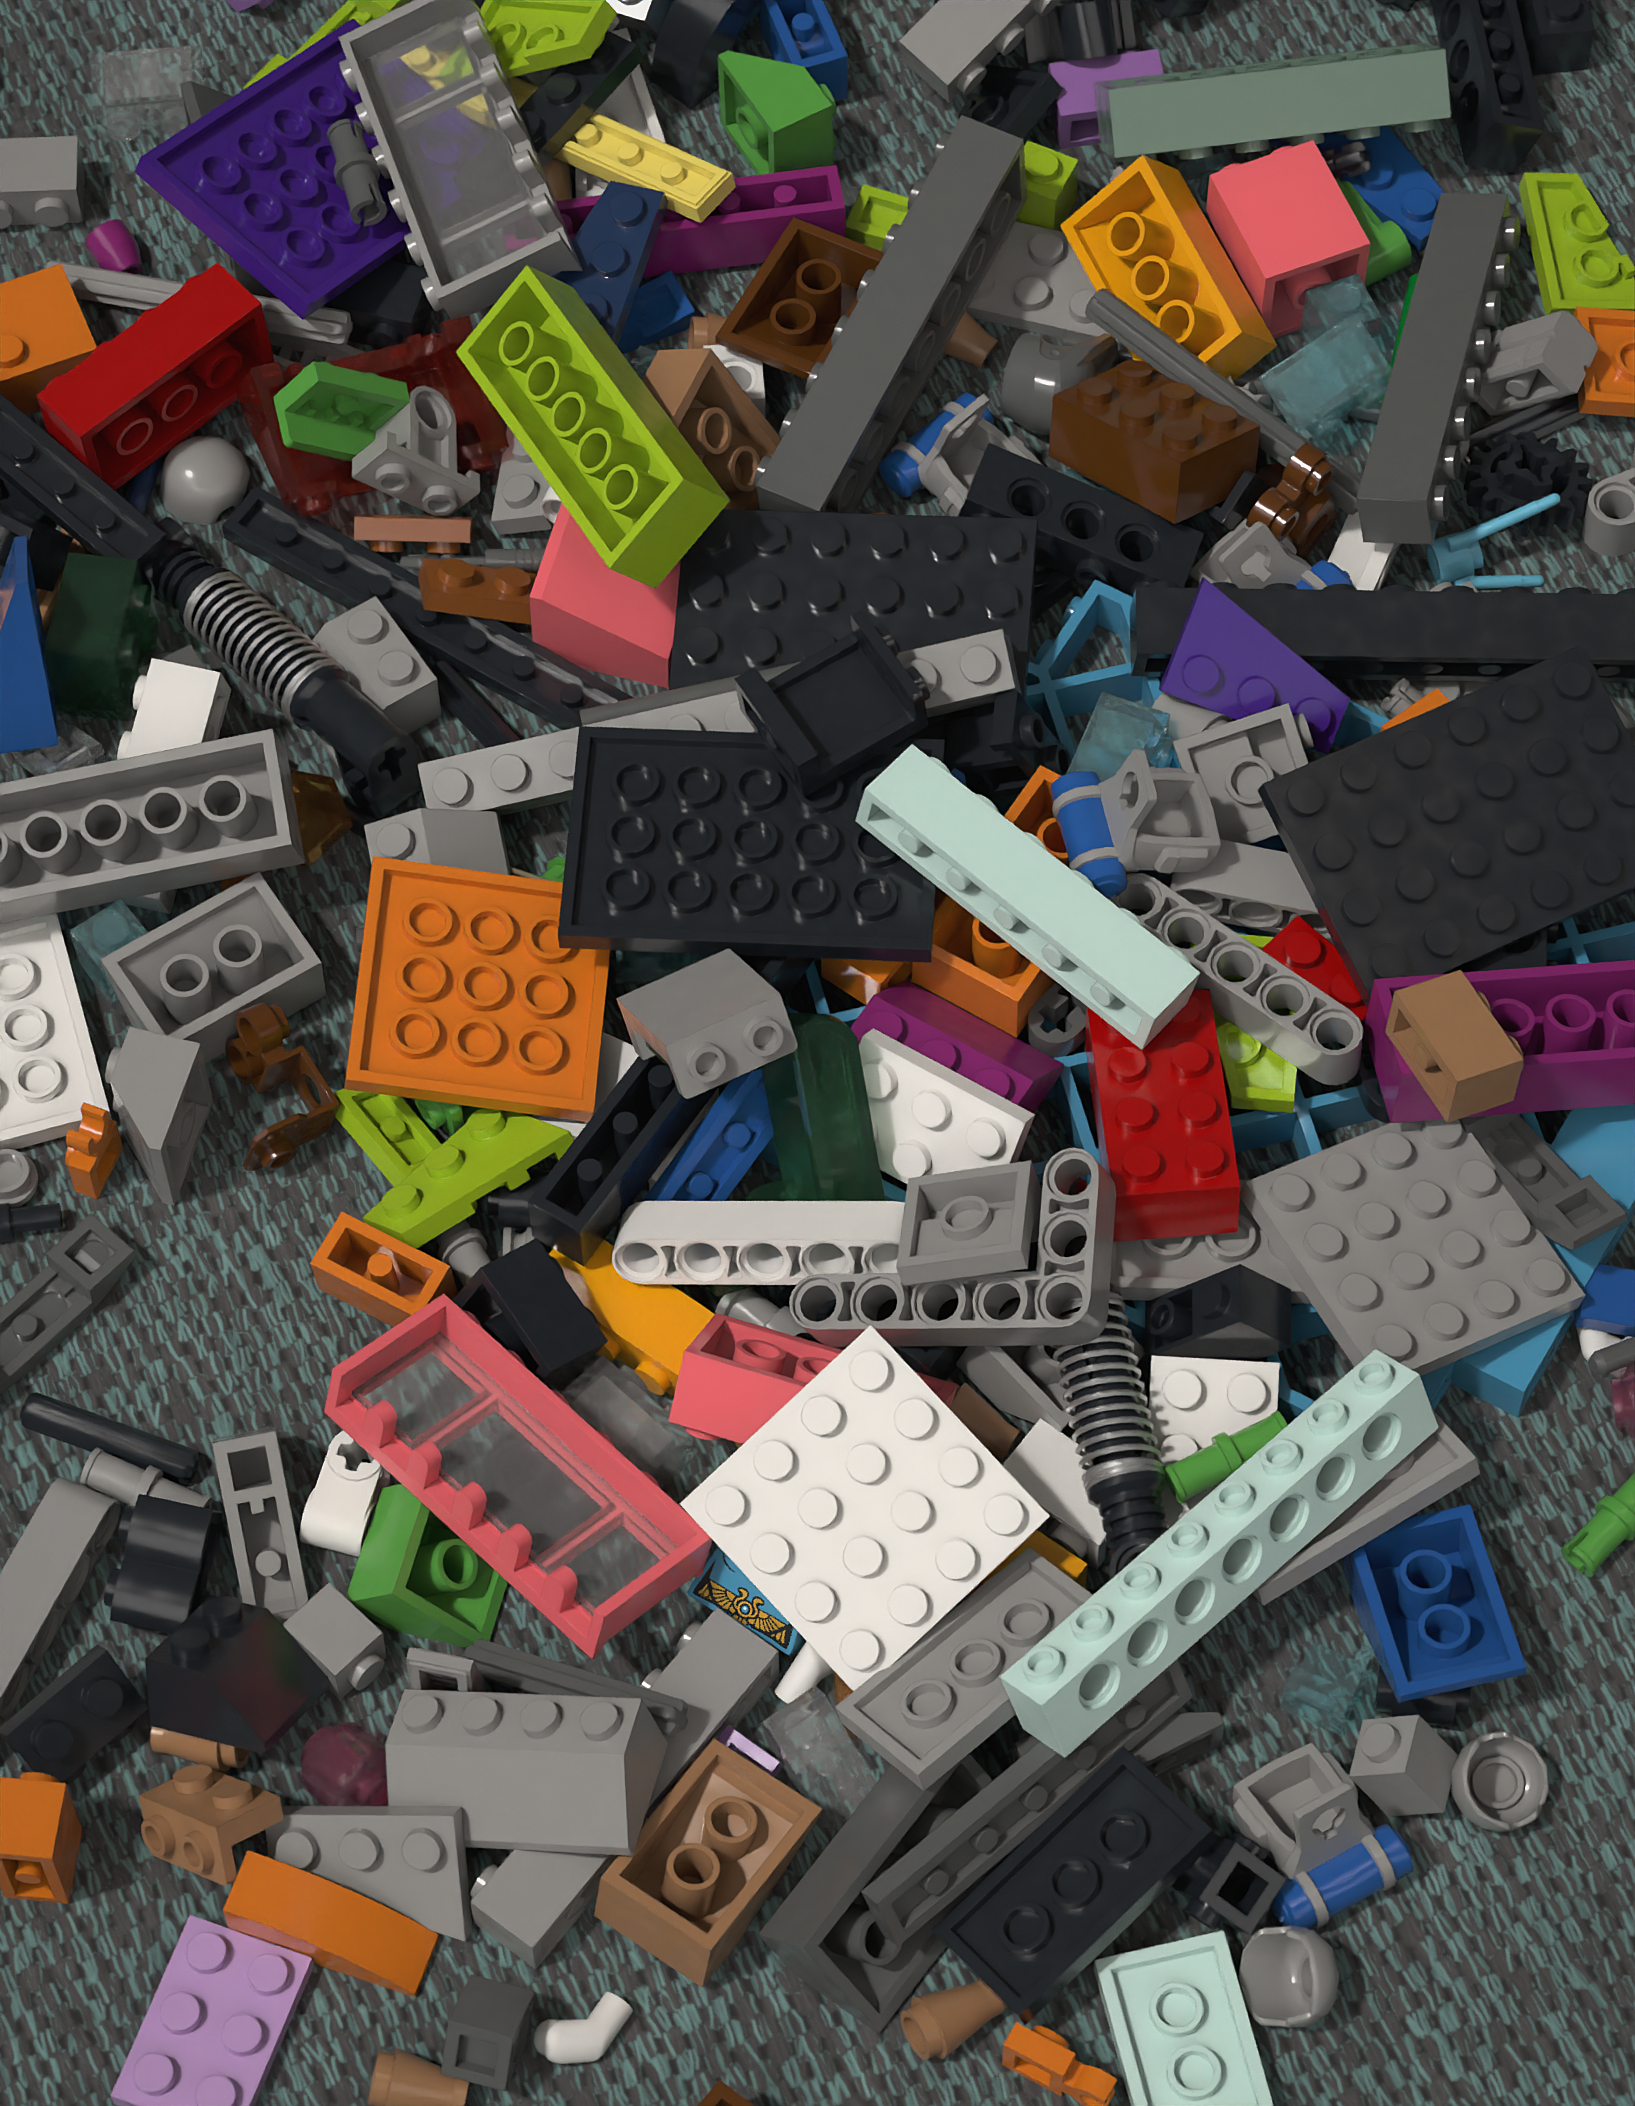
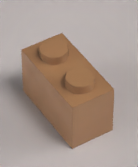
[1385,970,1524,1123]

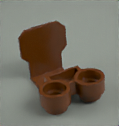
[1246,442,1337,560]
[225,1002,340,1171]

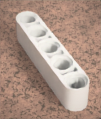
[612,1201,905,1285]

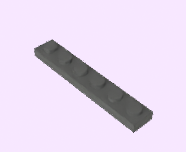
[861,1659,1193,1946]

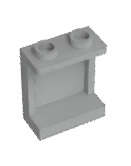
[616,948,798,1099]

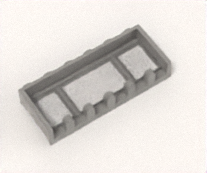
[339,0,583,327]

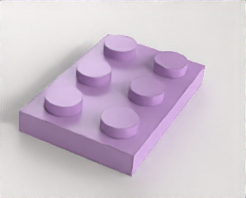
[111,1915,314,2106]

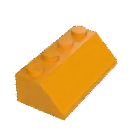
[1060,155,1278,381]

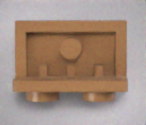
[139,1765,284,1886]

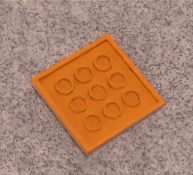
[344,856,610,1122]

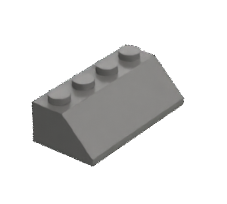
[385,1689,668,1856]

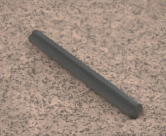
[1085,288,1361,515]

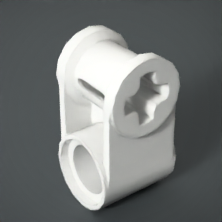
[300,1431,391,1558]

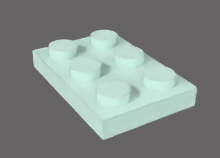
[1094,1930,1274,2106]

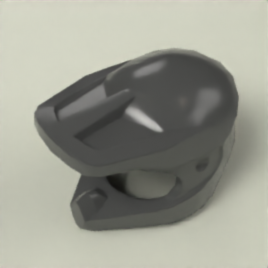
[1001,333,1119,436]

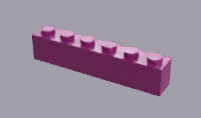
[503,165,846,278]

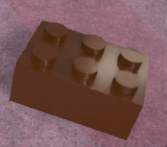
[1048,359,1261,524]

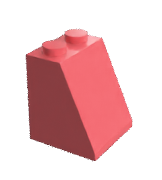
[1206,140,1371,338]
[529,503,681,688]

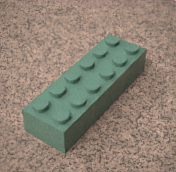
[1094,42,1451,166]

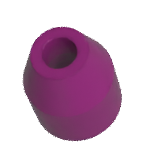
[85,219,143,275]

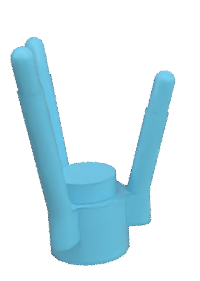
[1426,493,1561,589]

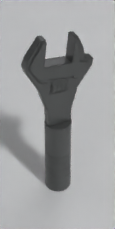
[400,549,546,572]

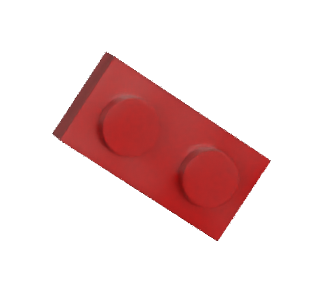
[1261,915,1367,1027]

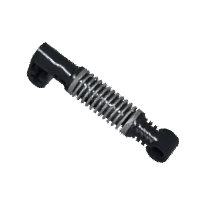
[132,517,423,820]
[1006,1177,1169,1579]

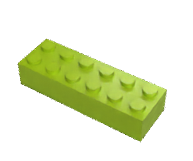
[456,265,730,589]

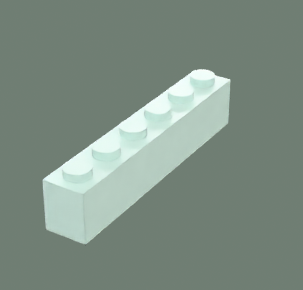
[855,744,1201,1050]

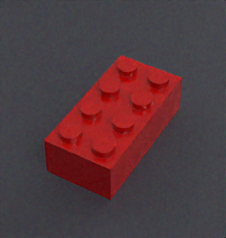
[37,262,276,490]
[1085,989,1240,1242]

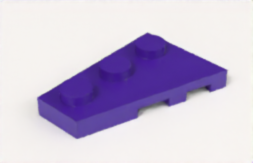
[1159,577,1350,754]

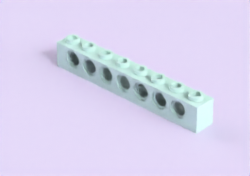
[1000,1349,1439,1758]

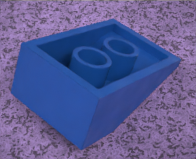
[0,535,58,754]
[1344,1504,1527,1703]

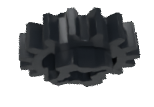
[1464,432,1593,537]

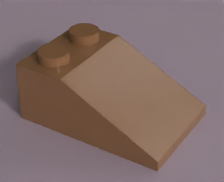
[642,348,780,510]
[594,1738,822,1988]

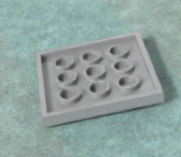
[1240,1119,1585,1376]

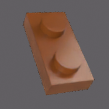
[354,514,476,553]
[418,558,536,625]

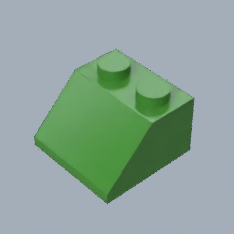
[718,51,837,175]
[346,1484,510,1648]

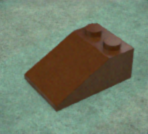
[716,217,883,380]

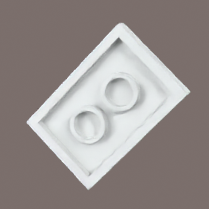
[825,1028,1035,1184]
[1146,1356,1280,1528]

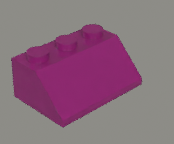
[841,979,1064,1114]

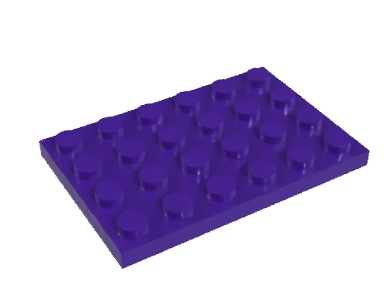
[135,19,491,320]

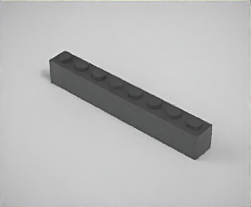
[1356,193,1520,545]

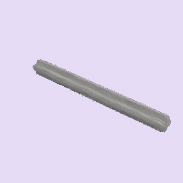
[46,260,353,345]

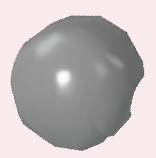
[159,435,251,525]
[1451,1731,1549,1832]
[1238,1926,1340,2027]

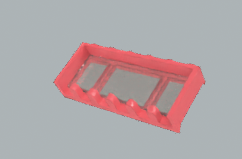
[324,1294,712,1660]

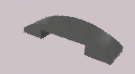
[1458,1113,1627,1250]
[0,1214,135,1394]

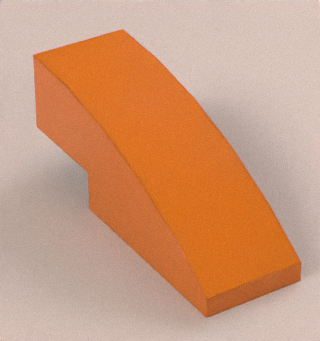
[223,1850,439,1998]

